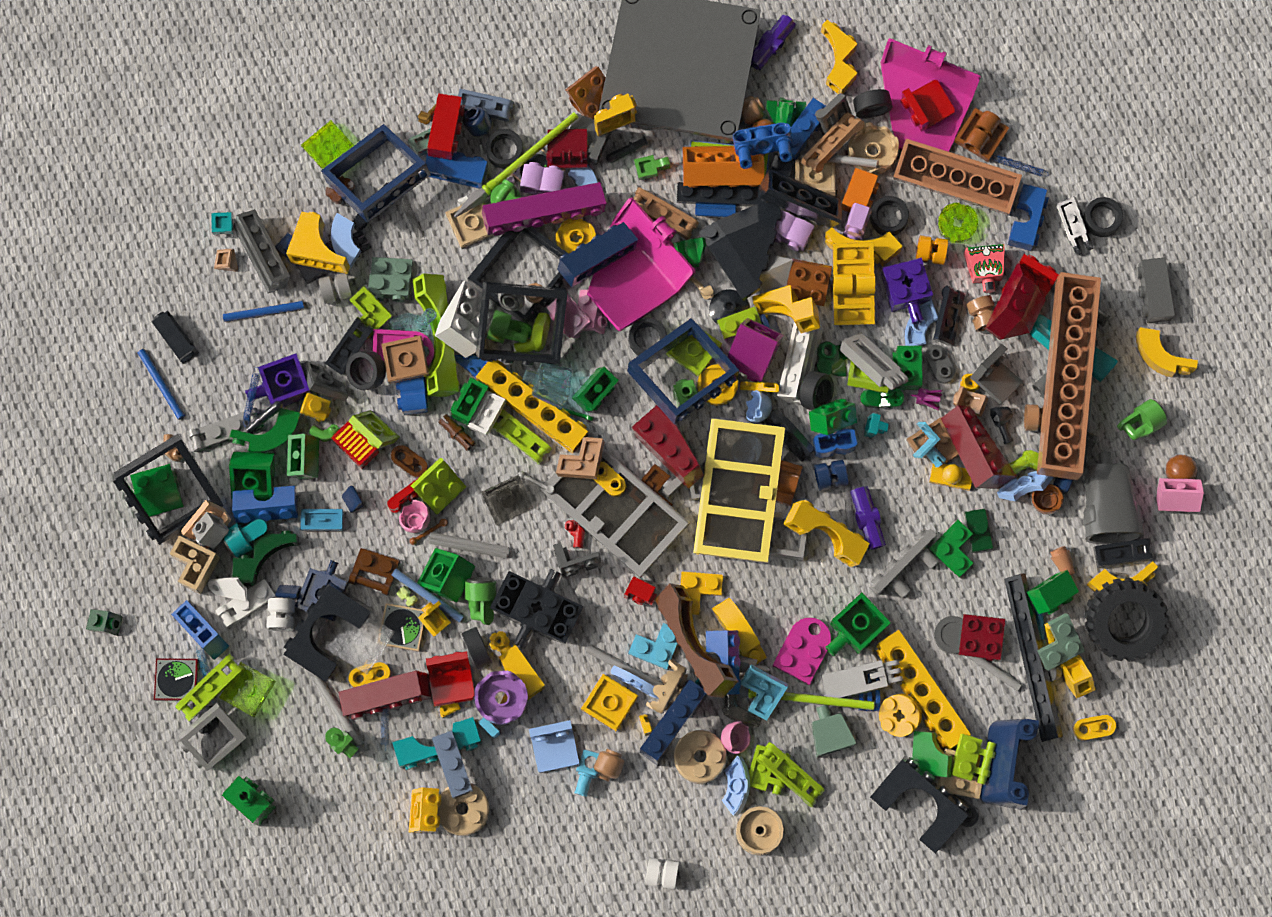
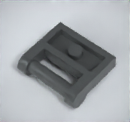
[815,93,852,135]

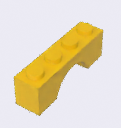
[784,500,870,567]

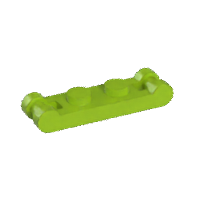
[492,409,552,464]
[175,654,244,722]
[756,742,825,807]

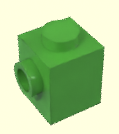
[673,379,697,407]

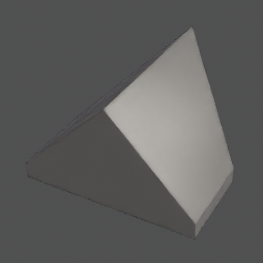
[760,254,793,293]

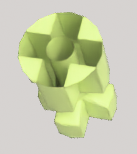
[396,586,418,607]

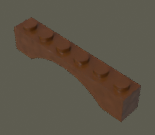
[655,583,739,698]

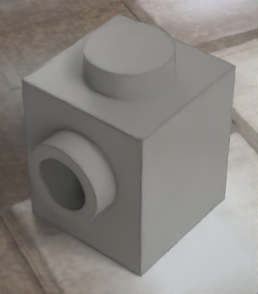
[192,512,229,549]

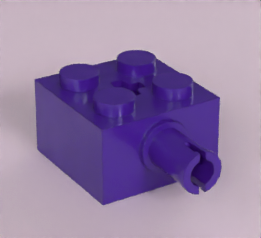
[881,258,933,325]
[245,353,312,407]

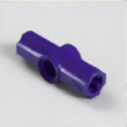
[751,15,796,70]
[850,486,886,551]

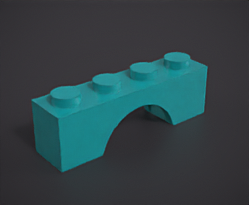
[392,717,482,770]

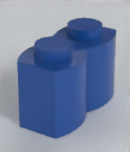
[396,377,428,415]
[812,429,857,458]

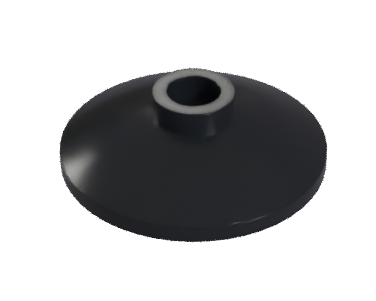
[709,289,749,325]

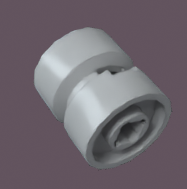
[318,273,353,304]

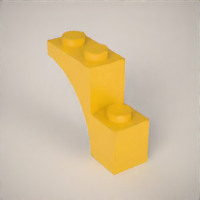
[821,20,857,94]
[825,227,903,267]
[752,285,820,334]
[1044,623,1095,699]

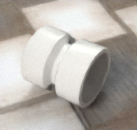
[266,598,295,631]
[645,857,679,890]

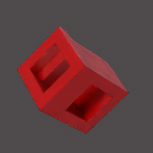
[624,576,658,605]

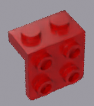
[900,80,955,132]
[1001,254,1059,297]
[426,651,475,706]

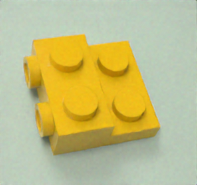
[594,94,637,136]
[409,787,441,833]

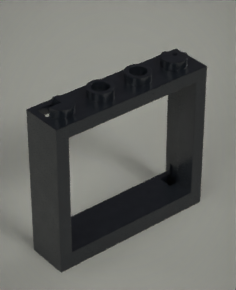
[467,227,567,324]
[476,281,568,367]
[113,434,224,545]

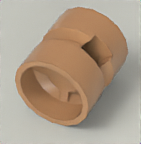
[966,295,995,332]
[1024,404,1043,431]

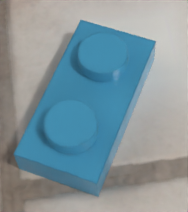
[301,509,343,531]

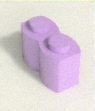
[520,162,564,195]
[843,203,872,241]
[774,210,814,251]

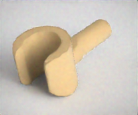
[690,276,714,300]

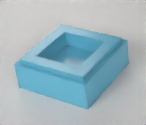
[479,718,500,739]

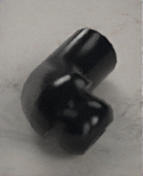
[199,705,219,735]

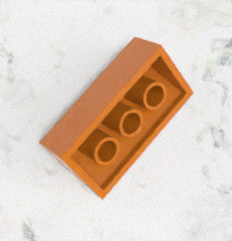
[683,146,764,188]

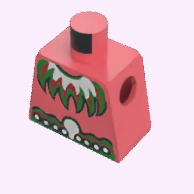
[964,244,1005,293]

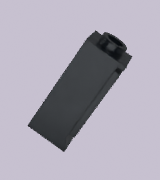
[151,310,199,364]

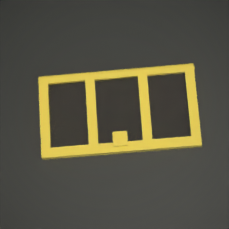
[693,419,785,563]

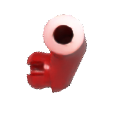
[564,520,585,549]

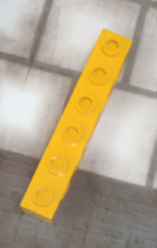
[476,359,588,454]
[876,630,971,749]

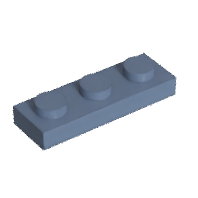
[432,731,473,799]

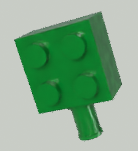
[825,592,891,657]
[222,776,276,826]

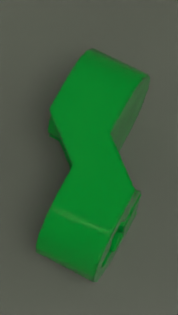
[860,388,904,408]

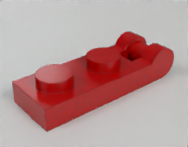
[387,478,419,513]

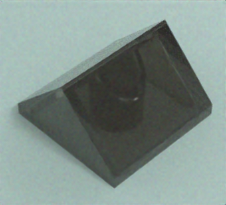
[481,474,533,525]

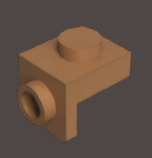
[953,386,988,417]

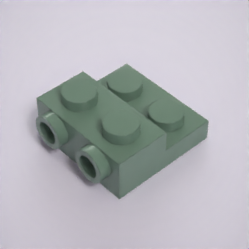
[368,257,413,302]

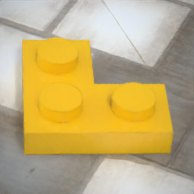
[681,571,723,615]

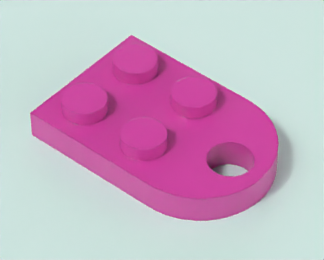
[372,329,435,370]
[772,618,831,685]

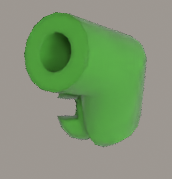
[309,424,339,442]

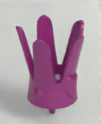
[911,388,943,411]

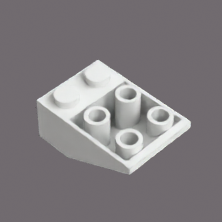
[435,281,495,358]

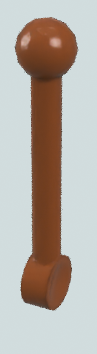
[409,518,448,545]

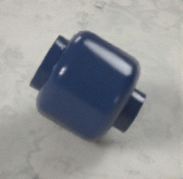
[463,107,492,137]

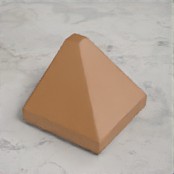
[214,249,238,272]

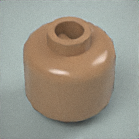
[740,96,765,125]
[594,749,625,782]

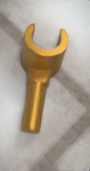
[418,104,436,125]

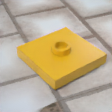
[581,674,639,732]

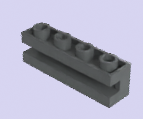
[233,209,290,294]

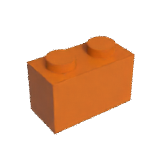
[842,168,880,213]

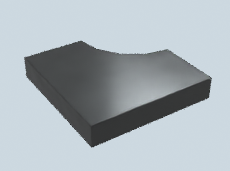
[302,361,349,401]

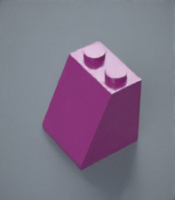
[727,318,784,382]

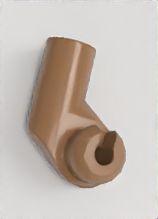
[163,434,183,462]

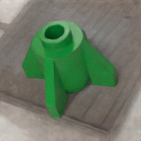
[766,97,807,127]
[672,237,706,268]

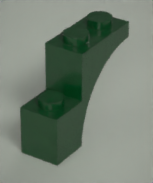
[232,531,299,586]

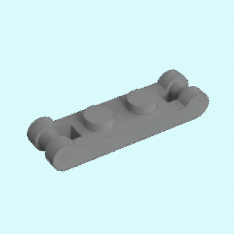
[187,407,264,452]

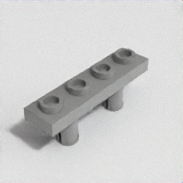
[870,529,939,598]

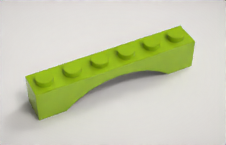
[413,273,459,397]

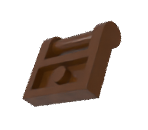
[348,548,400,596]

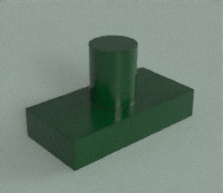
[964,508,993,553]

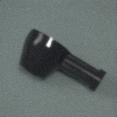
[990,406,1013,445]

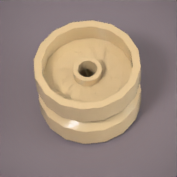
[736,806,784,856]

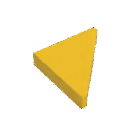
[740,382,779,392]

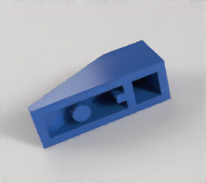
[171,600,229,660]

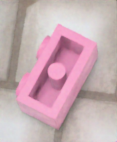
[1156,478,1204,512]

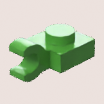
[634,155,671,180]

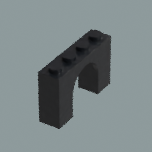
[283,582,373,682]
[870,756,970,854]

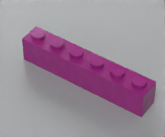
[482,182,606,236]

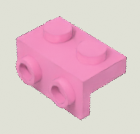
[578,290,607,334]
[547,293,592,339]

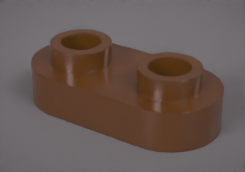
[391,445,428,479]

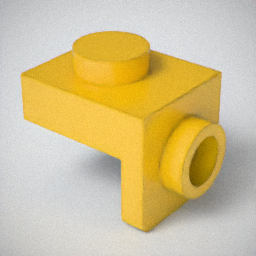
[300,393,331,422]
[418,601,451,637]

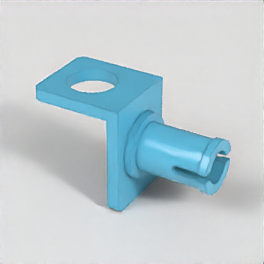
[913,422,946,468]
[574,750,599,797]

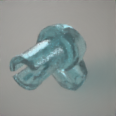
[389,308,437,333]

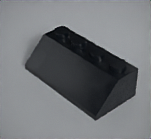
[758,168,842,228]

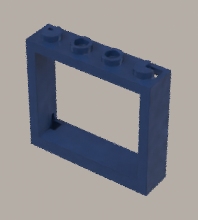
[321,124,430,223]
[627,318,739,425]

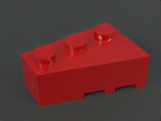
[427,93,466,160]

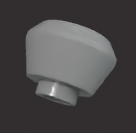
[498,294,525,311]

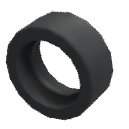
[853,89,893,119]
[486,129,524,169]
[870,196,909,236]
[1083,197,1123,237]
[628,318,667,355]
[346,351,386,391]
[799,371,834,410]
[462,627,492,669]

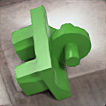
[325,727,358,758]

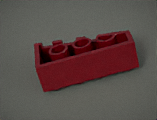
[941,405,1017,489]

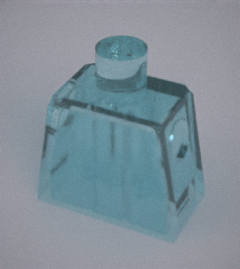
[523,363,572,409]

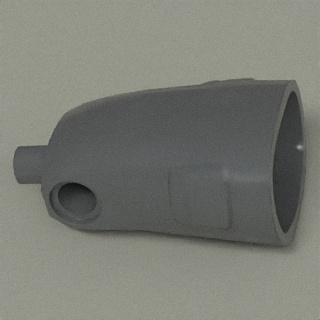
[1083,451,1144,544]

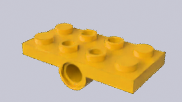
[833,242,875,325]

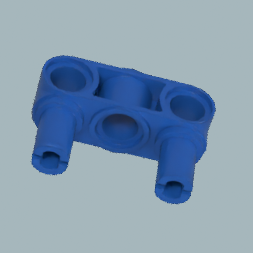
[733,123,793,169]

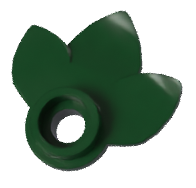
[817,341,848,377]

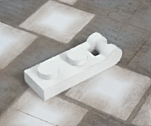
[216,579,276,629]

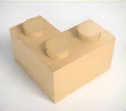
[170,536,220,595]

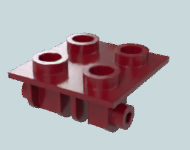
[546,129,587,168]
[959,614,1005,661]

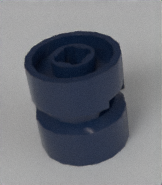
[814,459,848,491]

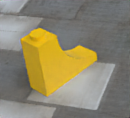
[286,212,350,274]
[499,645,546,704]

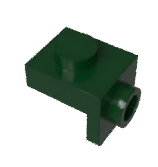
[86,609,123,636]

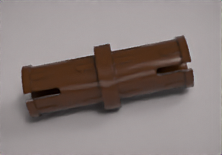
[438,414,476,451]

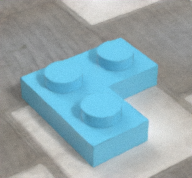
[628,623,678,670]
[741,665,788,721]

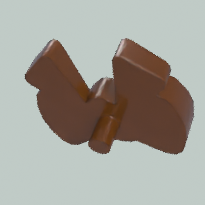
[326,176,356,204]

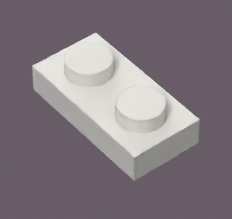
[468,391,507,437]

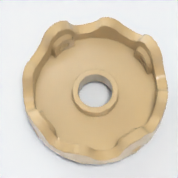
[848,122,899,175]
[646,659,689,714]
[674,730,727,784]
[437,783,490,836]

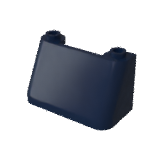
[980,719,1039,810]

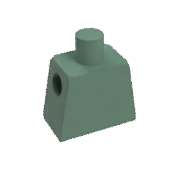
[811,705,856,757]

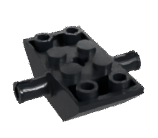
[490,569,584,649]

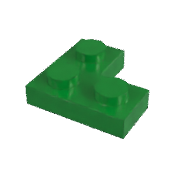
[929,519,973,578]

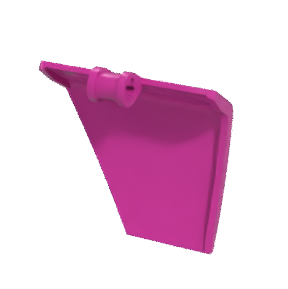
[880,38,981,152]
[587,197,696,331]

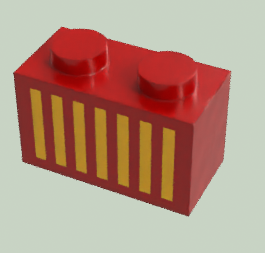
[331,422,379,469]

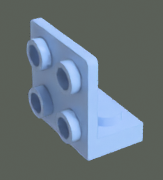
[529,720,579,773]

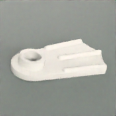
[208,578,248,601]

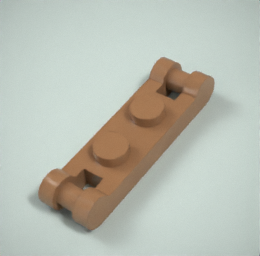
[802,113,865,173]
[634,187,699,240]

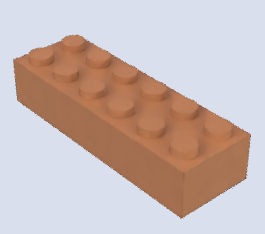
[893,139,1022,215]

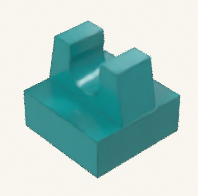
[211,212,233,235]
[864,413,889,438]

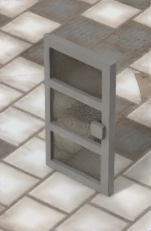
[540,436,690,578]

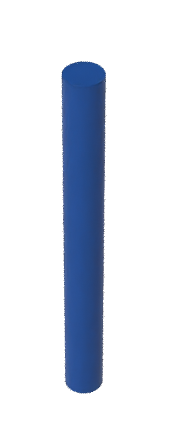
[223,301,304,322]
[137,349,185,420]

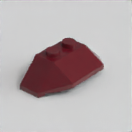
[985,263,1046,340]

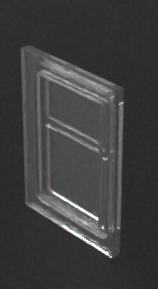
[314,616,395,674]

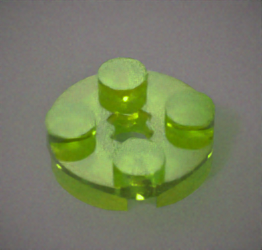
[938,202,978,243]

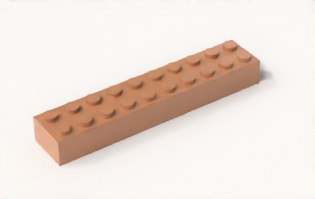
[1037,272,1101,480]

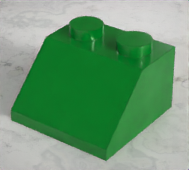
[229,452,275,501]
[130,464,184,517]
[417,548,476,603]

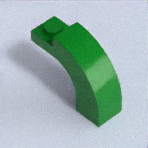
[228,408,300,453]

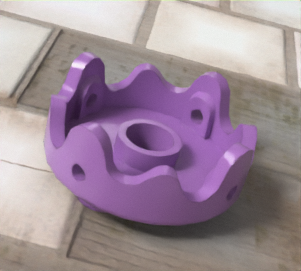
[475,671,528,725]

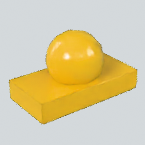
[929,463,972,491]

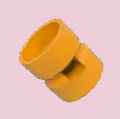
[916,235,948,265]

